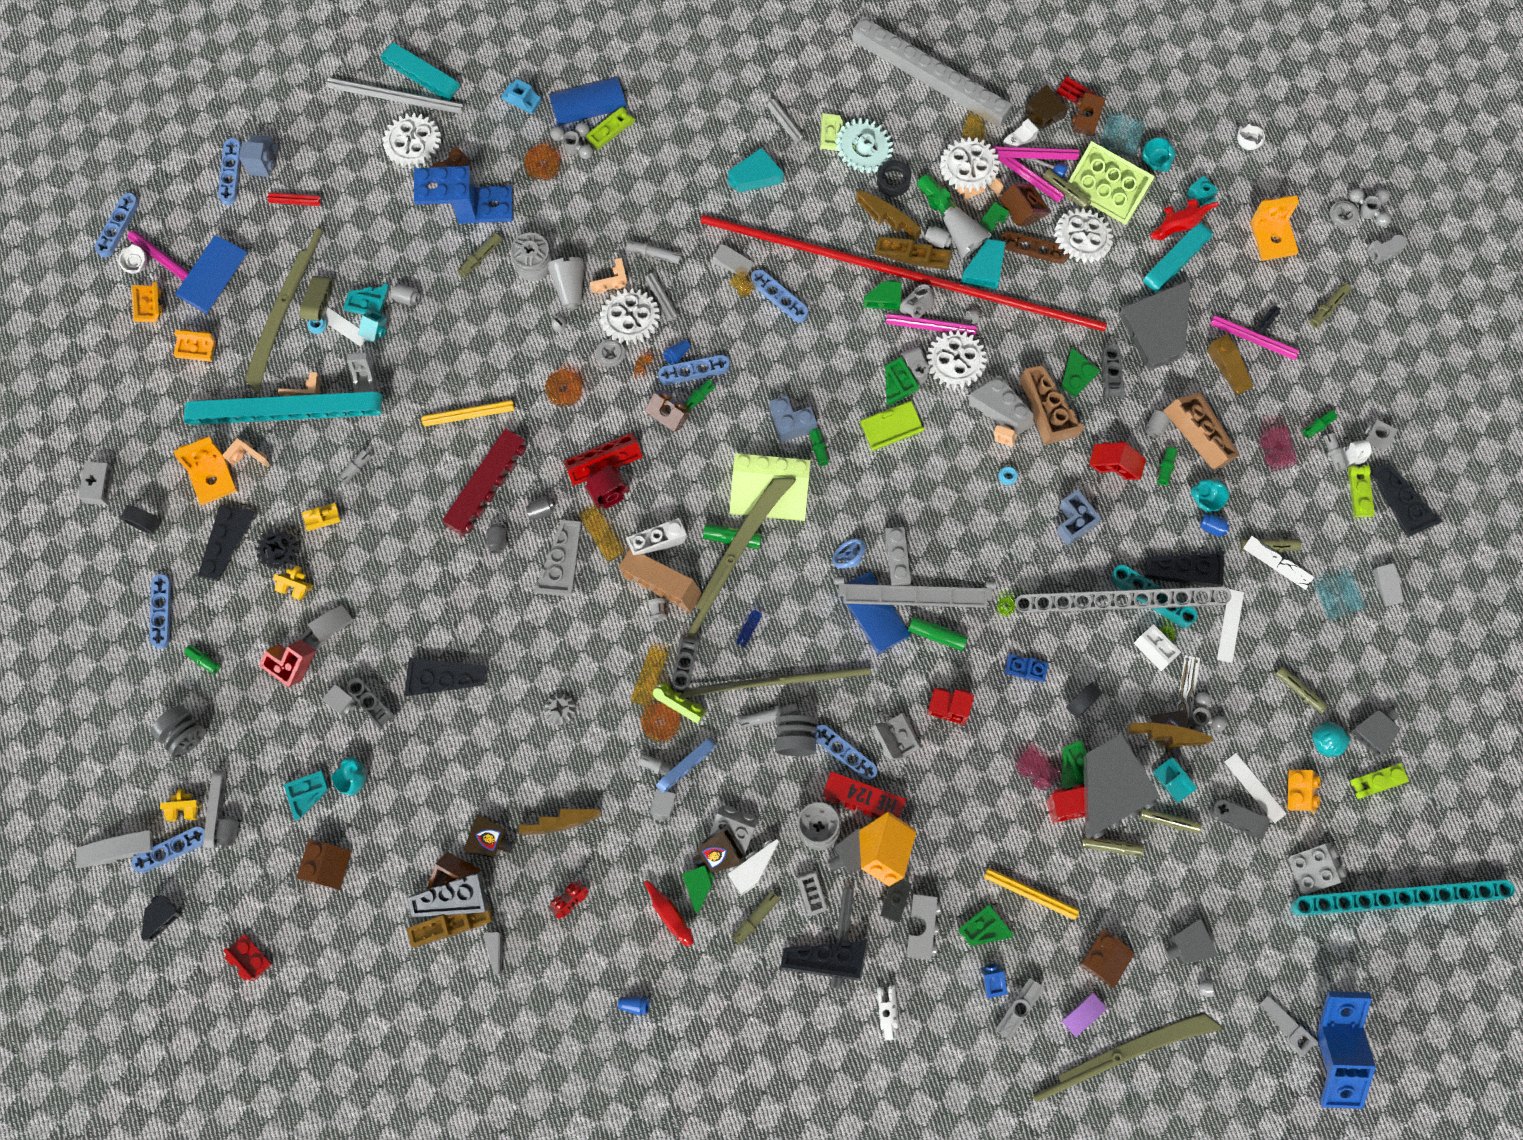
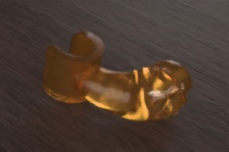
[634,354,653,380]

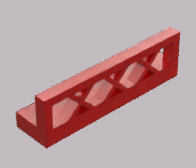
[563,433,643,486]

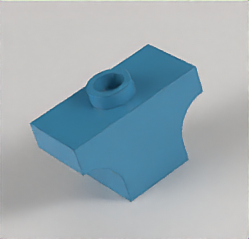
[501,79,542,115]

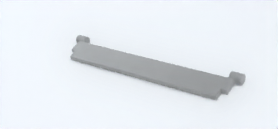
[833,577,996,608]

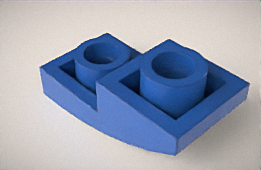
[1003,654,1049,682]

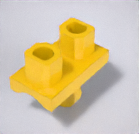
[302,503,341,531]
[273,566,313,600]
[160,788,202,822]

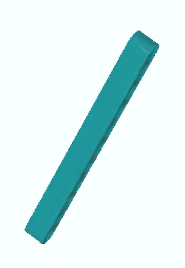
[183,392,383,425]
[1290,880,1515,916]

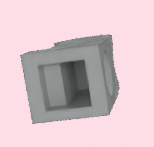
[1367,235,1407,265]

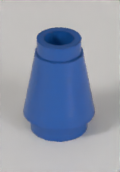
[663,339,691,365]
[618,995,650,1016]

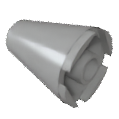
[943,206,992,258]
[548,257,584,310]

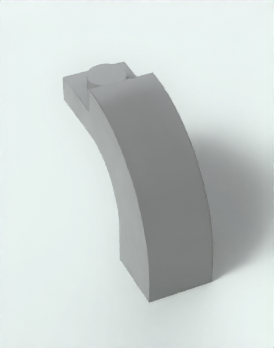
[347,352,376,393]

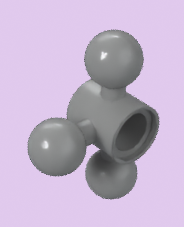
[550,123,593,159]
[1349,188,1391,227]
[1188,692,1227,733]

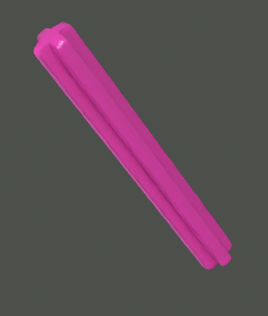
[990,145,1064,202]
[993,146,1080,160]
[127,231,189,281]
[886,313,977,336]
[1211,315,1299,360]

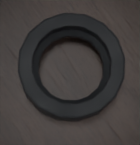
[877,160,911,197]
[120,505,161,534]
[1066,682,1103,719]

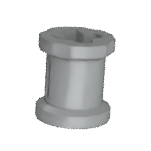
[648,598,668,622]

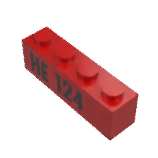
[822,771,906,818]

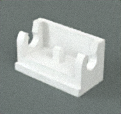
[1134,624,1181,671]

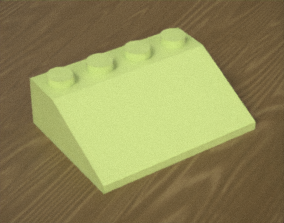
[1068,141,1156,225]
[730,453,811,521]

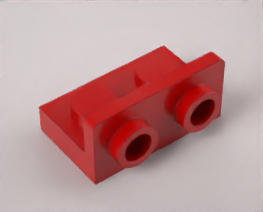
[223,934,272,982]

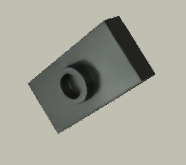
[880,880,912,923]

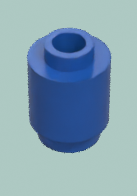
[1199,513,1230,538]

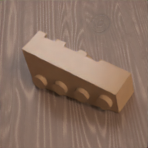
[1019,365,1084,445]
[1163,392,1239,470]
[618,549,702,613]

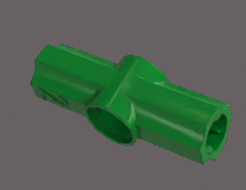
[916,174,957,217]

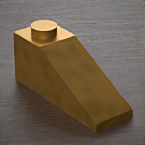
[1207,334,1253,396]

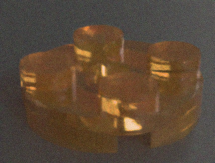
[524,144,560,181]
[545,369,582,407]
[641,702,680,742]

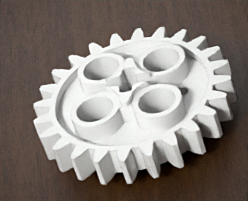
[383,113,442,169]
[940,137,1000,192]
[1054,208,1113,263]
[600,288,660,345]
[926,330,987,389]

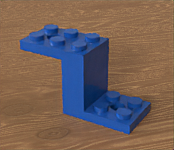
[414,166,513,224]
[1316,991,1376,1109]

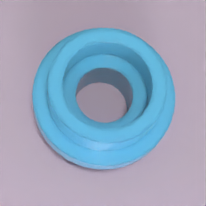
[308,317,327,334]
[998,467,1018,485]

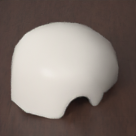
[1237,124,1265,150]
[119,244,147,274]

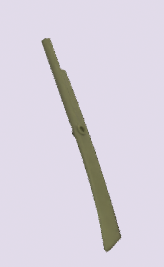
[244,228,323,394]
[686,478,796,638]
[678,667,871,699]
[1033,1012,1223,1103]

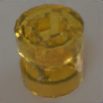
[729,272,755,298]

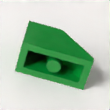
[863,280,902,310]
[682,866,714,914]

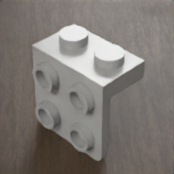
[872,713,922,760]
[709,805,759,855]
[1289,843,1347,894]

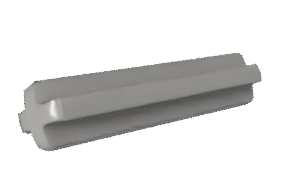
[767,99,803,143]
[645,273,678,321]

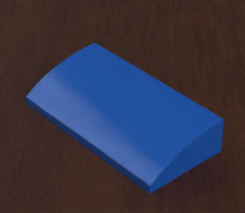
[549,77,626,126]
[175,235,248,315]
[838,572,911,655]

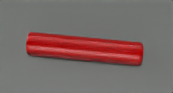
[267,192,321,206]

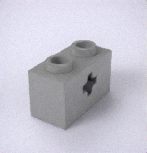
[77,462,114,505]

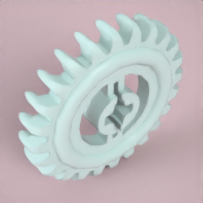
[836,118,893,173]

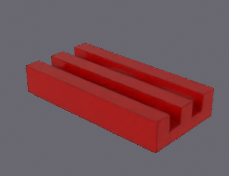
[1056,76,1096,104]

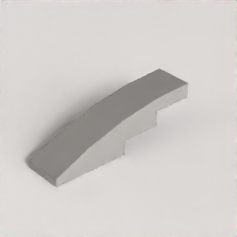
[76,830,153,868]

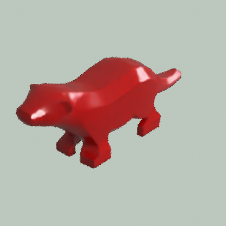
[1150,198,1219,241]
[644,880,694,947]

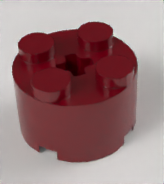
[585,465,629,509]

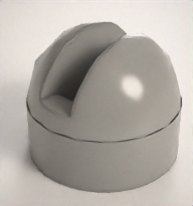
[966,309,981,325]
[551,316,567,332]
[1199,980,1214,997]

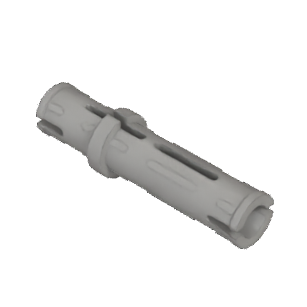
[626,240,682,264]
[739,703,799,729]

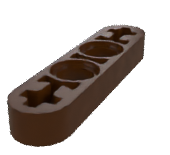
[1000,232,1070,264]

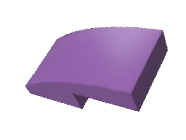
[1062,992,1107,1037]

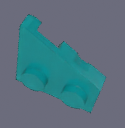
[343,284,390,315]
[284,771,329,821]

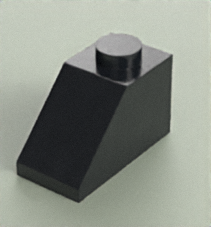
[141,895,182,942]

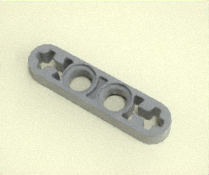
[203,771,226,848]

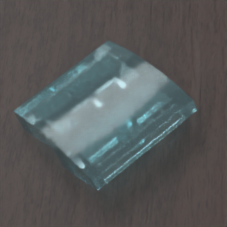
[1100,115,1145,157]
[1313,572,1366,621]

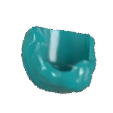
[1141,137,1176,172]
[1191,478,1230,512]
[1312,722,1351,758]
[331,756,367,796]

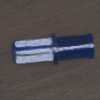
[735,610,762,648]

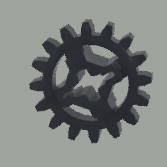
[255,528,299,570]

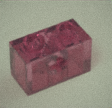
[1260,427,1298,472]

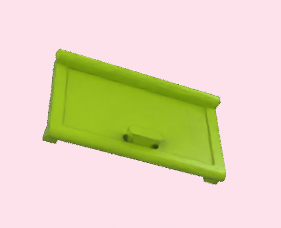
[859,401,925,451]

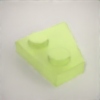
[820,113,855,151]

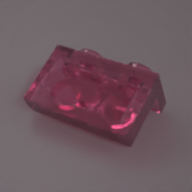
[1015,747,1061,791]

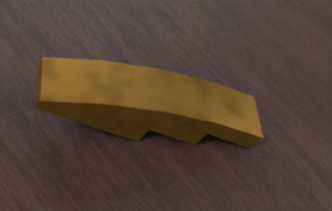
[856,190,921,241]
[874,237,952,270]
[1127,723,1213,747]
[519,809,601,835]
[406,902,494,948]

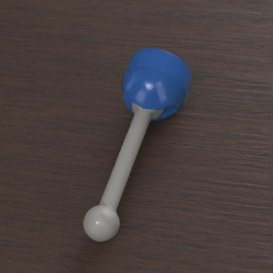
[1026,159,1068,179]

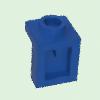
[980,963,1008,998]

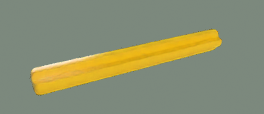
[422,400,514,426]
[984,868,1079,919]

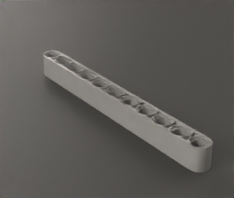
[1015,587,1232,613]

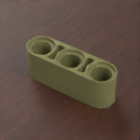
[300,276,333,321]

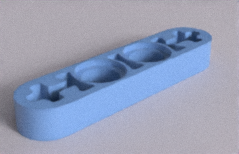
[218,138,241,205]
[95,193,139,257]
[751,270,808,322]
[658,355,730,385]
[150,574,172,649]
[813,725,877,781]
[656,737,717,793]
[132,827,205,873]

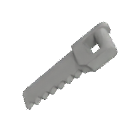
[1259,996,1318,1057]

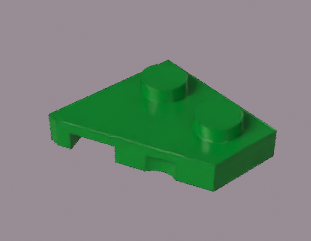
[1061,348,1100,398]
[885,357,919,406]
[1062,740,1087,790]
[957,905,1014,947]

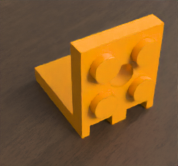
[1250,195,1299,261]
[173,436,237,505]

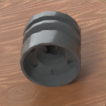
[150,705,206,758]
[775,714,817,756]

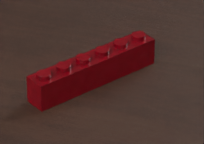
[442,428,526,537]

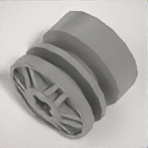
[510,232,552,281]
[797,802,840,851]

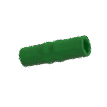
[703,523,762,550]
[908,616,968,652]

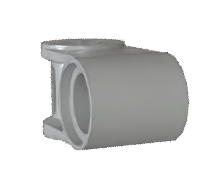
[900,284,935,319]
[900,346,929,384]

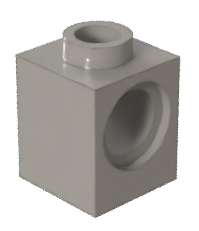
[1364,419,1398,451]
[322,684,357,717]
[650,789,676,822]

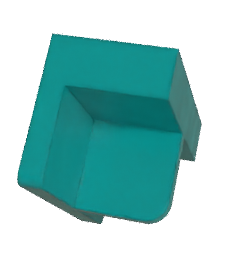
[1152,757,1197,804]

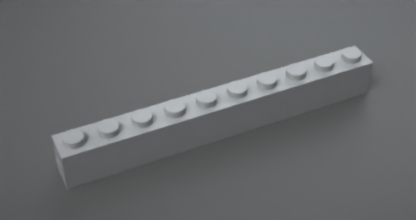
[852,17,1012,128]

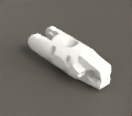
[877,985,899,1040]

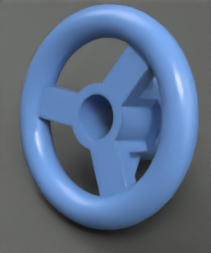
[832,538,866,569]

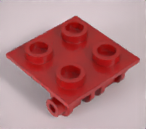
[548,880,589,920]

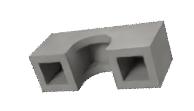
[884,527,911,586]
[905,894,940,961]

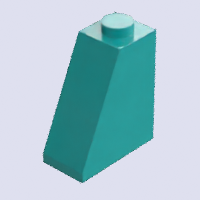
[727,148,784,193]
[961,239,1006,289]

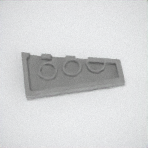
[533,520,581,597]

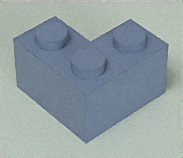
[239,134,277,177]
[769,396,817,442]
[1056,489,1102,546]

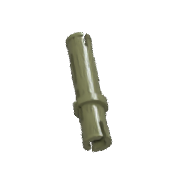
[1043,169,1092,210]
[457,232,503,278]
[1309,282,1352,328]
[1240,537,1301,552]
[1275,666,1329,714]
[1139,807,1202,834]
[1081,835,1144,857]
[731,891,780,945]

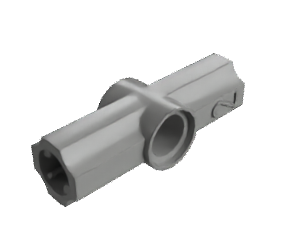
[995,978,1044,1040]

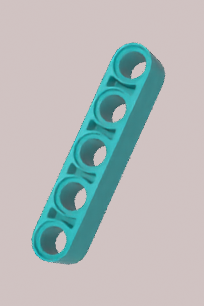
[380,42,460,101]
[1142,221,1214,293]
[1110,565,1198,628]

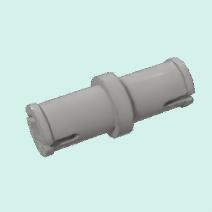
[1323,433,1348,472]
[337,449,372,485]
[638,753,674,775]

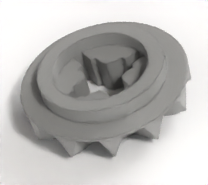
[1329,201,1359,228]
[596,339,625,368]
[544,694,576,725]

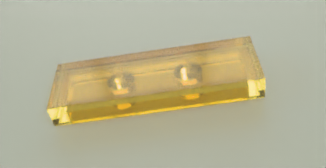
[578,506,624,563]
[630,647,669,708]

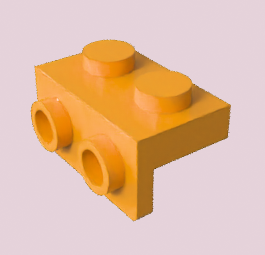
[131,282,162,323]
[173,329,216,362]
[1287,770,1321,813]

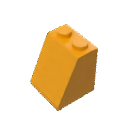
[859,812,916,886]

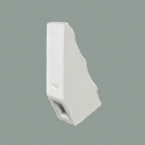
[626,518,687,555]
[728,839,779,896]

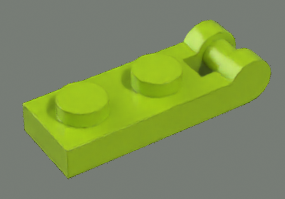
[586,107,636,150]
[1348,465,1375,518]
[653,682,707,724]
[1350,763,1409,800]

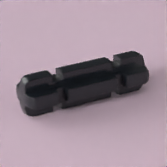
[1255,305,1281,334]

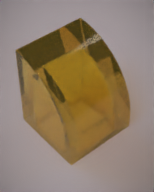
[962,114,985,143]

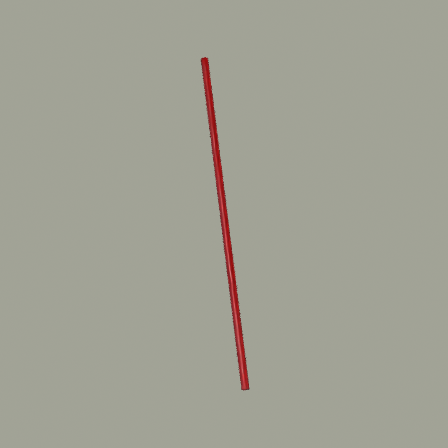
[700,214,1107,332]

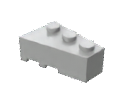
[969,375,1034,435]

